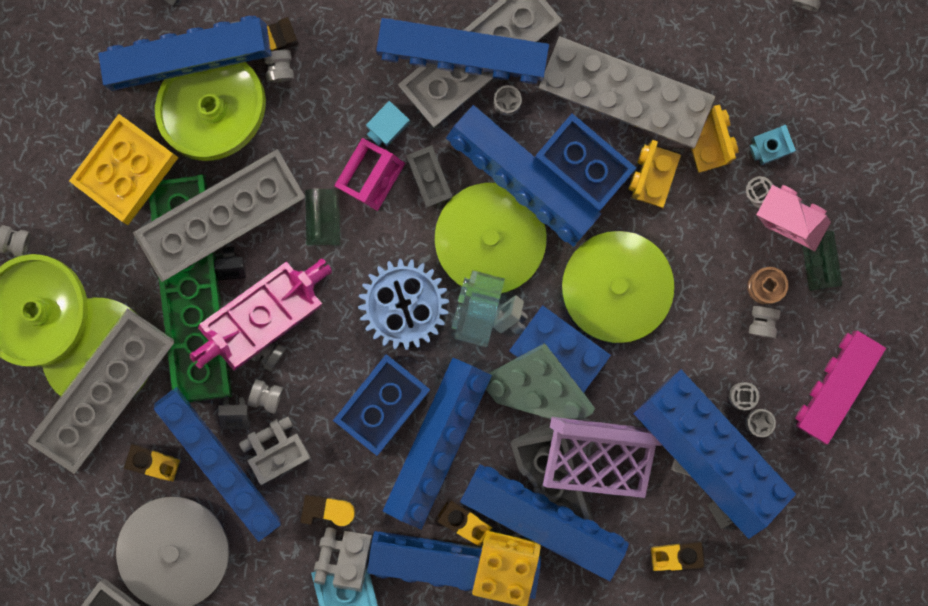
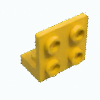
[691,104,739,173]
[628,140,681,208]
[472,530,541,606]

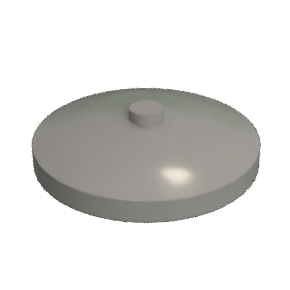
[116,496,229,606]

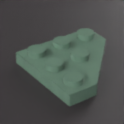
[486,343,595,420]

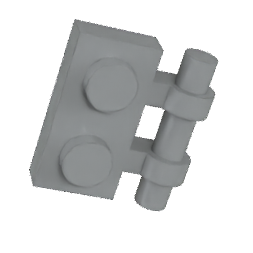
[239,416,311,485]
[314,528,373,592]

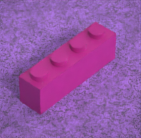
[795,330,886,444]

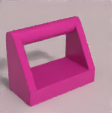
[334,138,406,211]

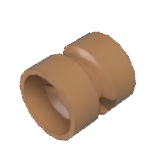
[747,267,788,305]

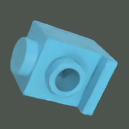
[749,125,796,165]

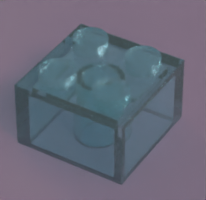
[451,270,505,347]

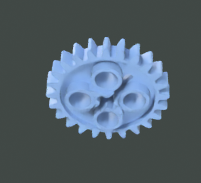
[358,259,449,350]

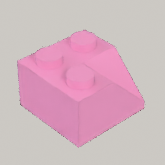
[756,185,831,251]

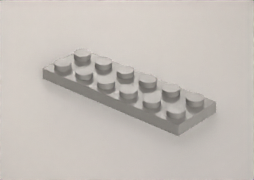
[398,0,562,128]
[538,36,715,150]
[133,149,305,282]
[28,308,174,474]

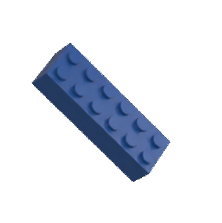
[633,369,796,539]

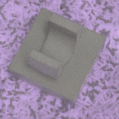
[493,295,528,334]

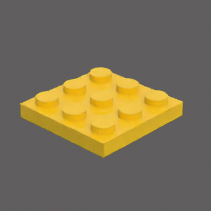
[69,114,178,225]

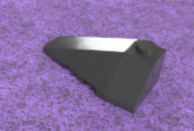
[511,423,593,521]

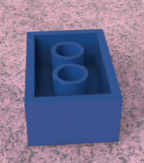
[535,113,636,212]
[509,305,611,393]
[333,354,431,456]

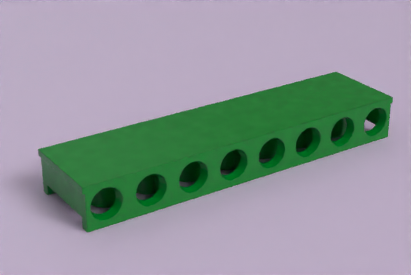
[149,175,233,402]

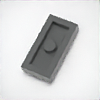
[406,145,453,208]

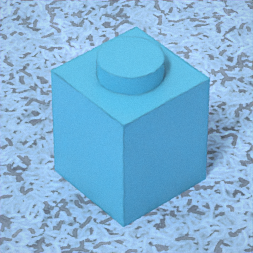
[366,101,410,147]

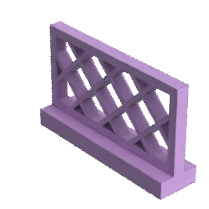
[543,417,661,498]

